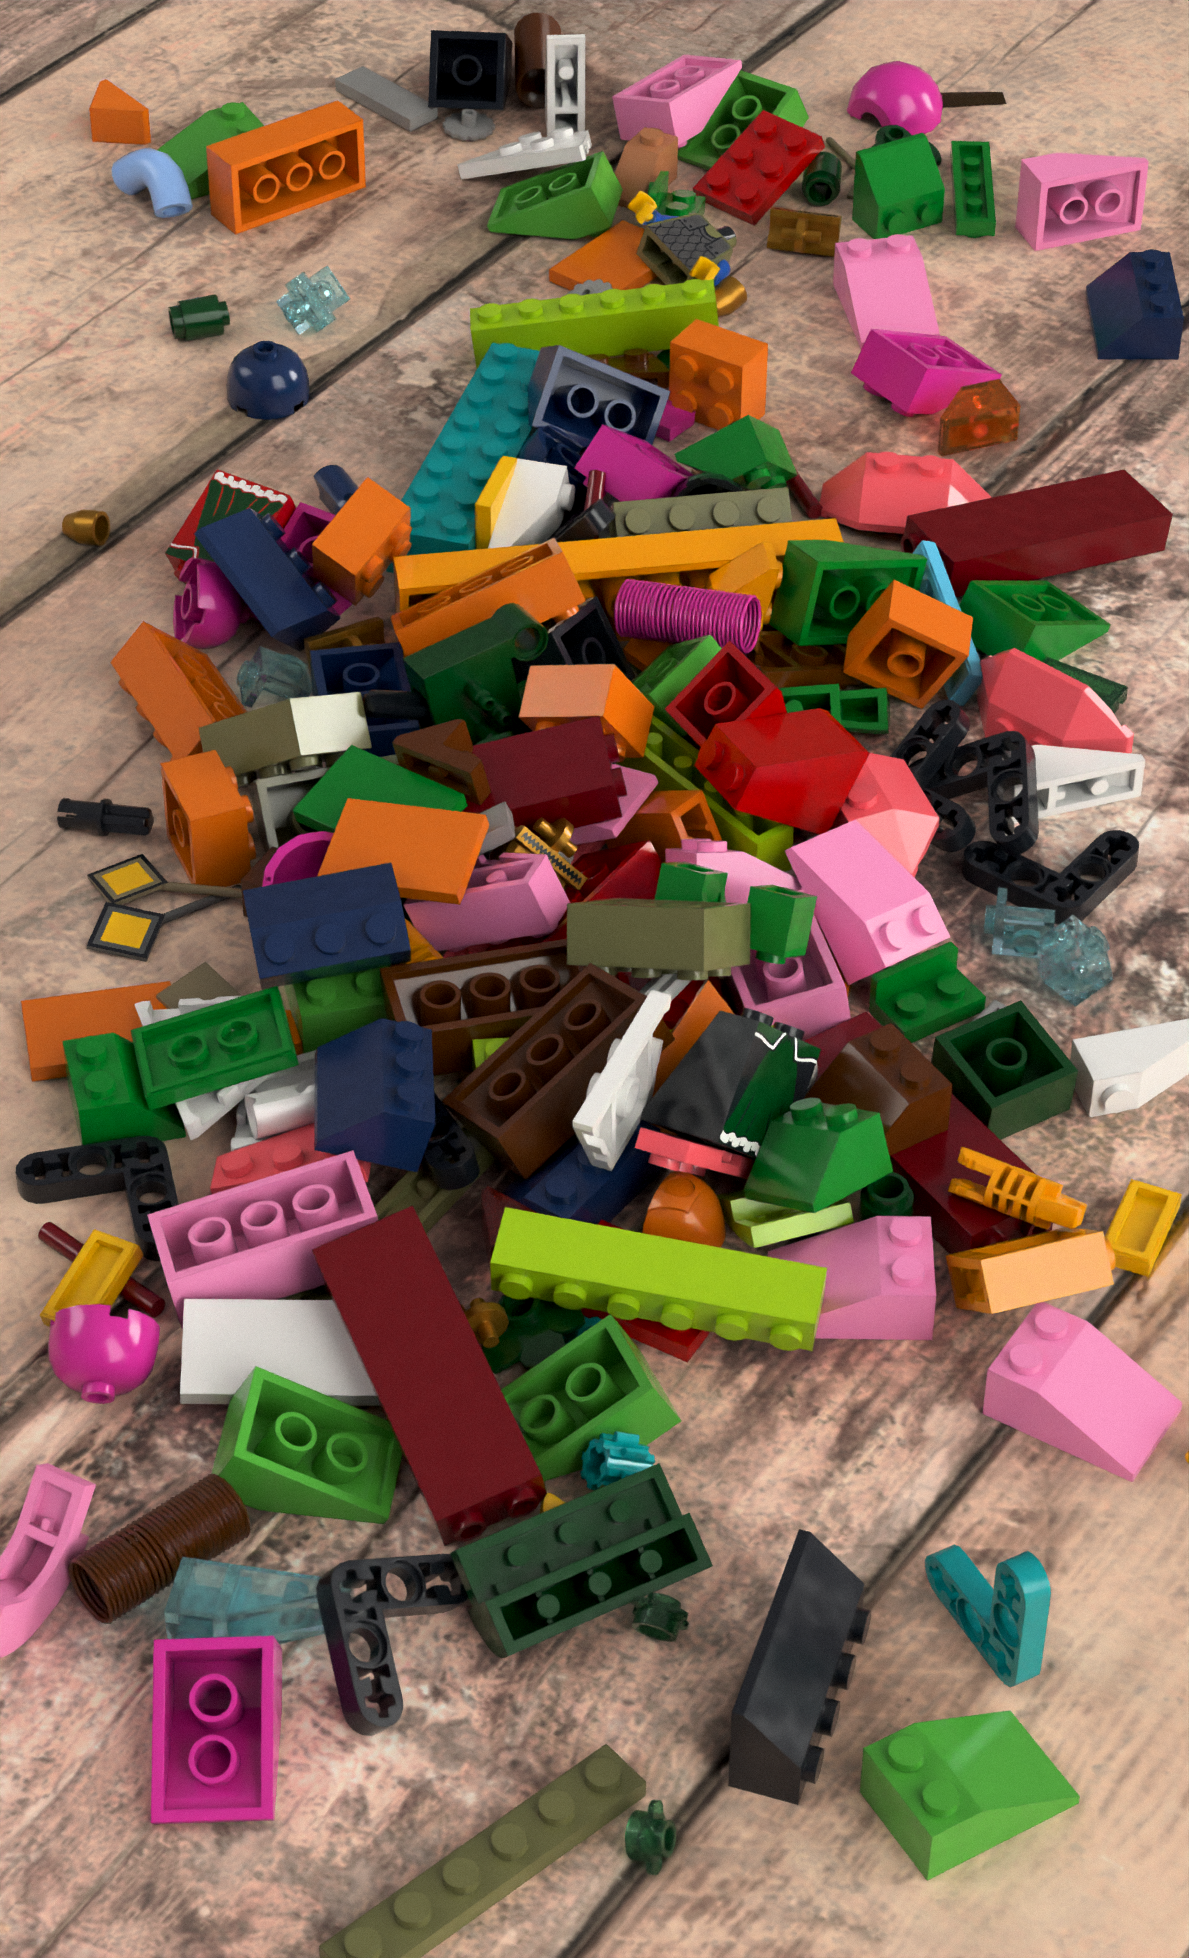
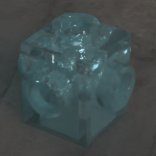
[276,265,350,335]
[1035,915,1114,1007]

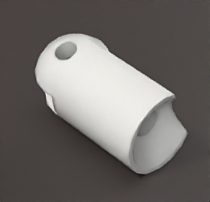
[245,1077,315,1139]

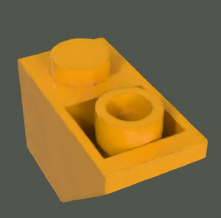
[705,542,783,631]

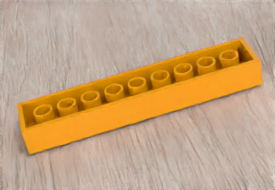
[393,518,844,658]

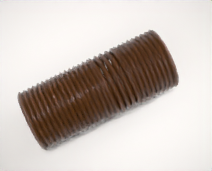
[514,13,561,108]
[68,1474,251,1624]

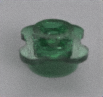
[631,1592,689,1642]
[625,1799,676,1875]

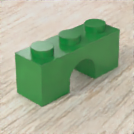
[655,861,817,964]

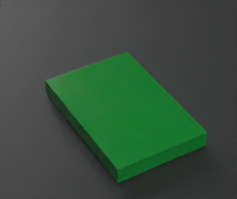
[292,745,468,833]
[131,986,299,1110]

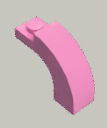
[0,1463,96,1658]

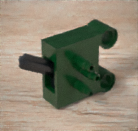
[362,603,548,746]

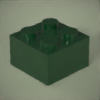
[931,1000,1078,1140]

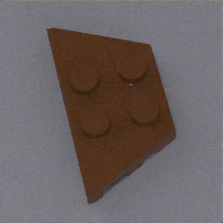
[746,631,867,689]

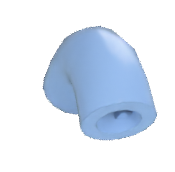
[112,148,193,218]

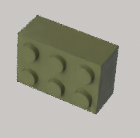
[199,692,372,788]
[567,898,751,980]

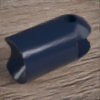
[313,465,359,515]

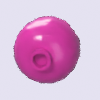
[173,557,250,649]
[48,1304,160,1404]

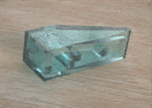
[164,1557,354,1644]

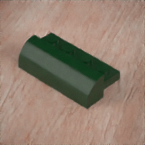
[450,1463,713,1658]

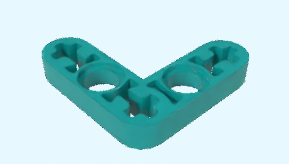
[925,1544,1051,1687]

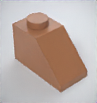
[615,127,678,208]

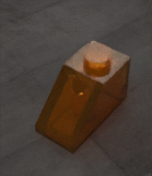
[938,379,1021,457]

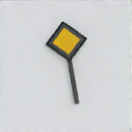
[87,885,241,962]

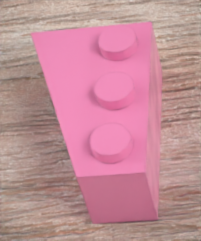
[403,852,570,952]

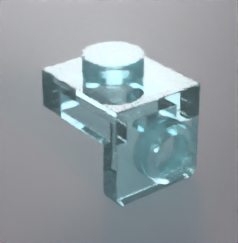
[236,646,312,708]
[984,888,1055,959]

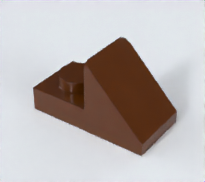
[392,719,491,805]

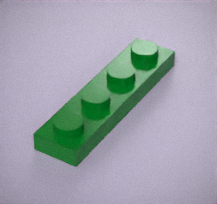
[950,141,996,238]

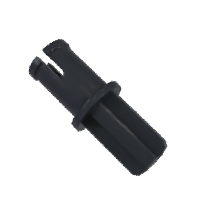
[57,798,154,836]

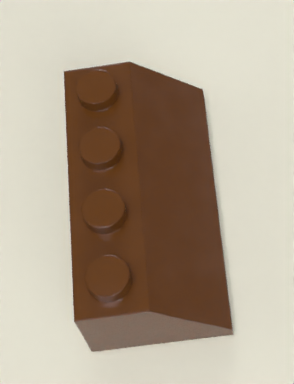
[380,939,586,1076]
[442,963,675,1180]

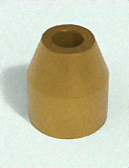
[715,276,747,317]
[62,509,110,546]

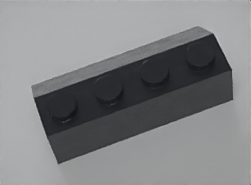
[728,1529,871,1805]

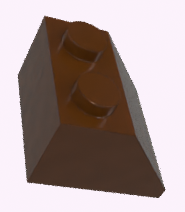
[804,1023,952,1156]

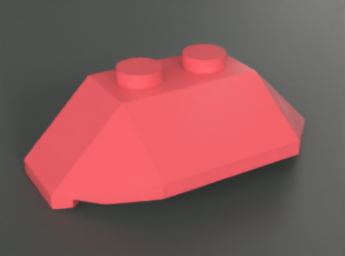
[820,452,992,534]
[977,648,1134,753]
[830,752,939,877]

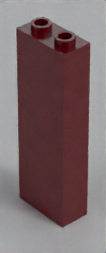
[901,469,1173,597]
[396,716,627,837]
[804,1012,1053,1254]
[312,1205,547,1546]

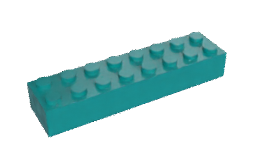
[386,343,540,573]

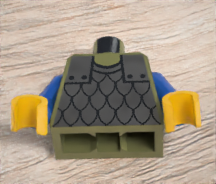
[627,191,737,287]

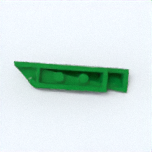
[779,684,890,734]

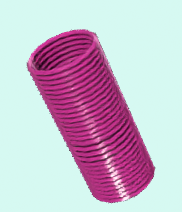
[614,579,761,654]

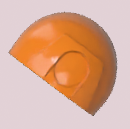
[642,1171,726,1248]

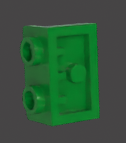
[648,171,706,217]
[869,942,986,1043]

